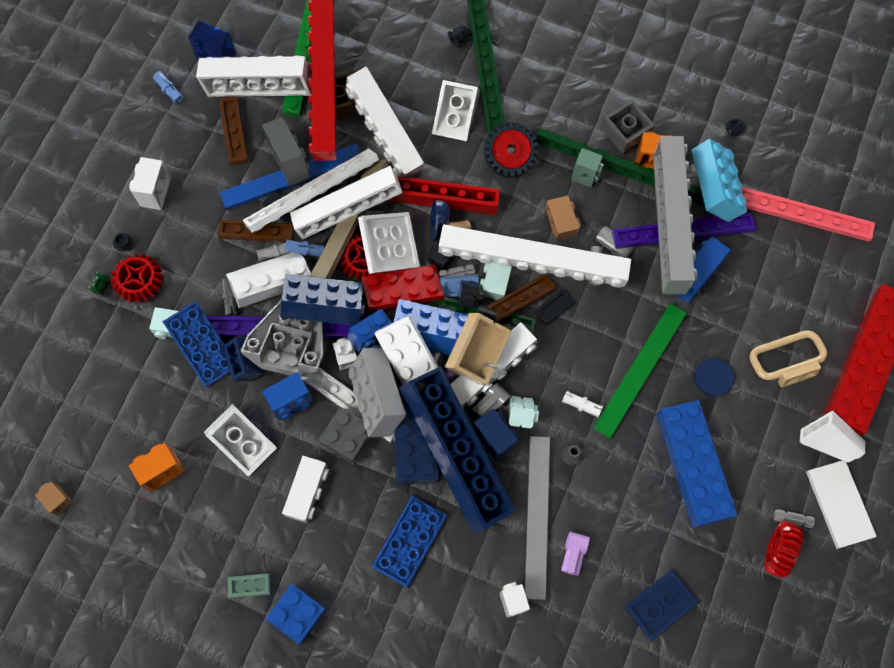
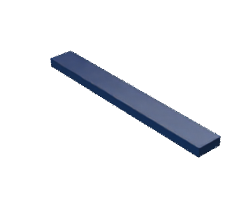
[219,144,360,210]

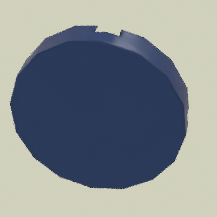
[694,358,734,397]

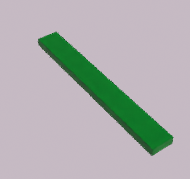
[593,303,687,439]

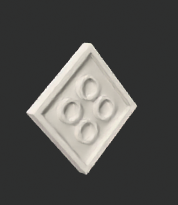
[358,212,420,274]

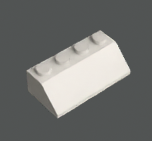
[226,252,311,308]

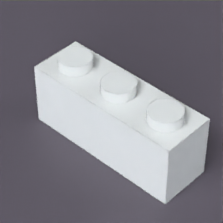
[282,456,329,524]

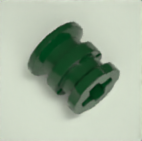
[87,272,111,296]

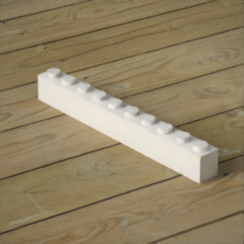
[438,225,631,287]

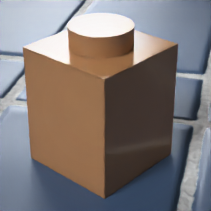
[35,481,73,516]

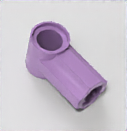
[561,531,590,576]

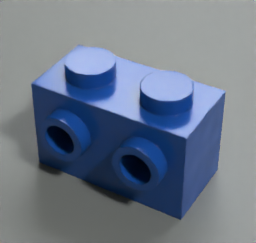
[348,309,392,353]

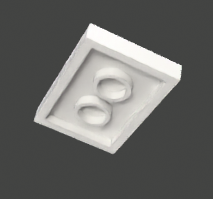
[374,315,438,384]

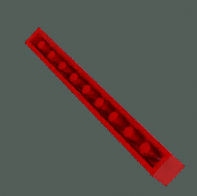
[308,0,337,161]

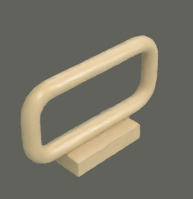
[749,330,827,388]

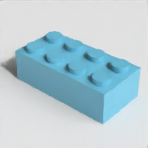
[692,139,747,222]

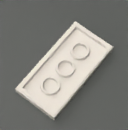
[806,460,877,549]

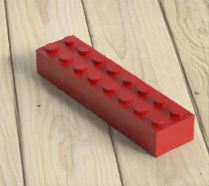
[822,284,894,436]

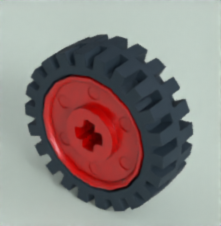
[484,122,538,178]

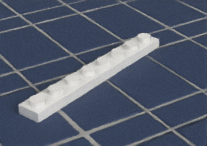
[243,149,379,232]

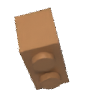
[545,196,581,241]

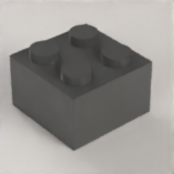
[601,99,655,154]
[319,407,371,465]

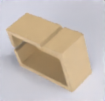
[445,313,511,385]

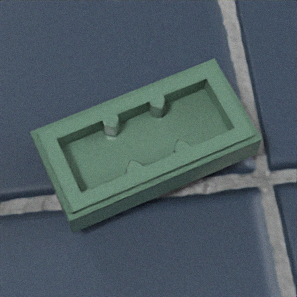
[228,573,271,599]

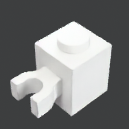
[333,338,357,370]

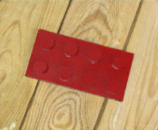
[361,265,444,312]

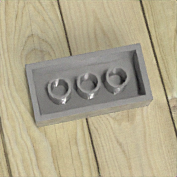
[349,348,406,437]

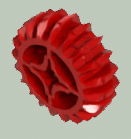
[340,234,386,282]
[111,253,164,303]
[764,521,803,578]

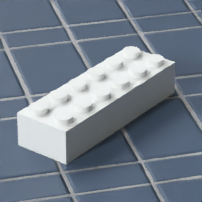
[196,56,312,97]
[346,67,424,177]

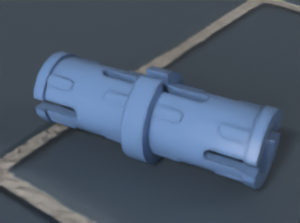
[153,71,184,104]
[285,239,324,257]

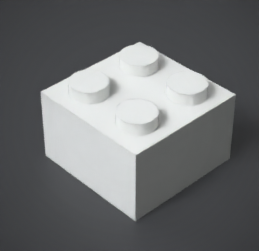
[130,157,171,210]

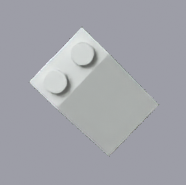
[432,80,480,141]
[204,404,277,476]

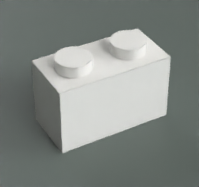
[499,582,530,618]

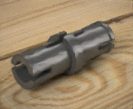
[221,278,237,316]

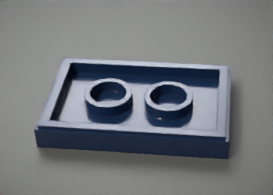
[624,570,699,642]

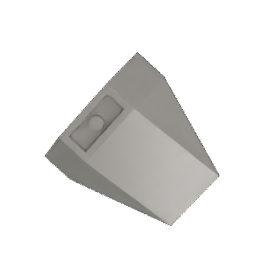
[241,299,323,377]

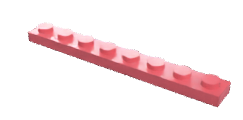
[741,187,875,242]

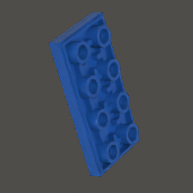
[162,301,230,387]
[372,496,447,588]

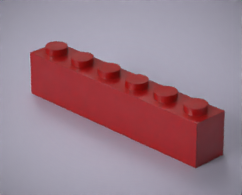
[388,176,500,216]

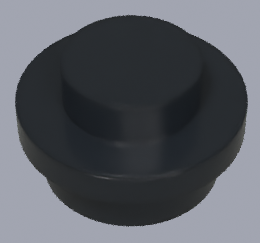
[726,119,744,136]
[113,233,132,251]

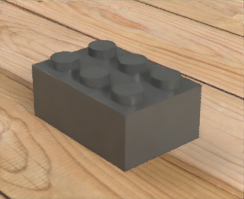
[262,117,310,186]

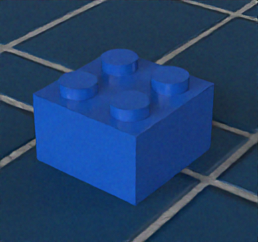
[262,372,313,420]
[266,584,327,645]

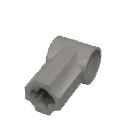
[596,226,635,258]
[472,383,511,418]

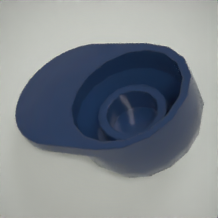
[430,200,451,241]

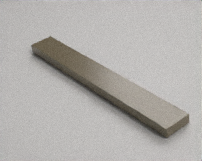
[310,159,388,279]

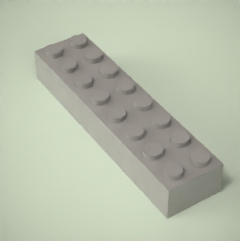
[653,136,697,294]

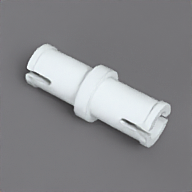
[562,391,603,418]

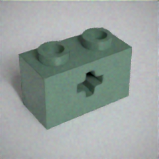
[571,148,604,188]

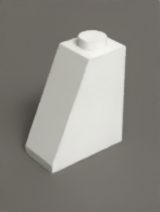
[800,411,865,463]

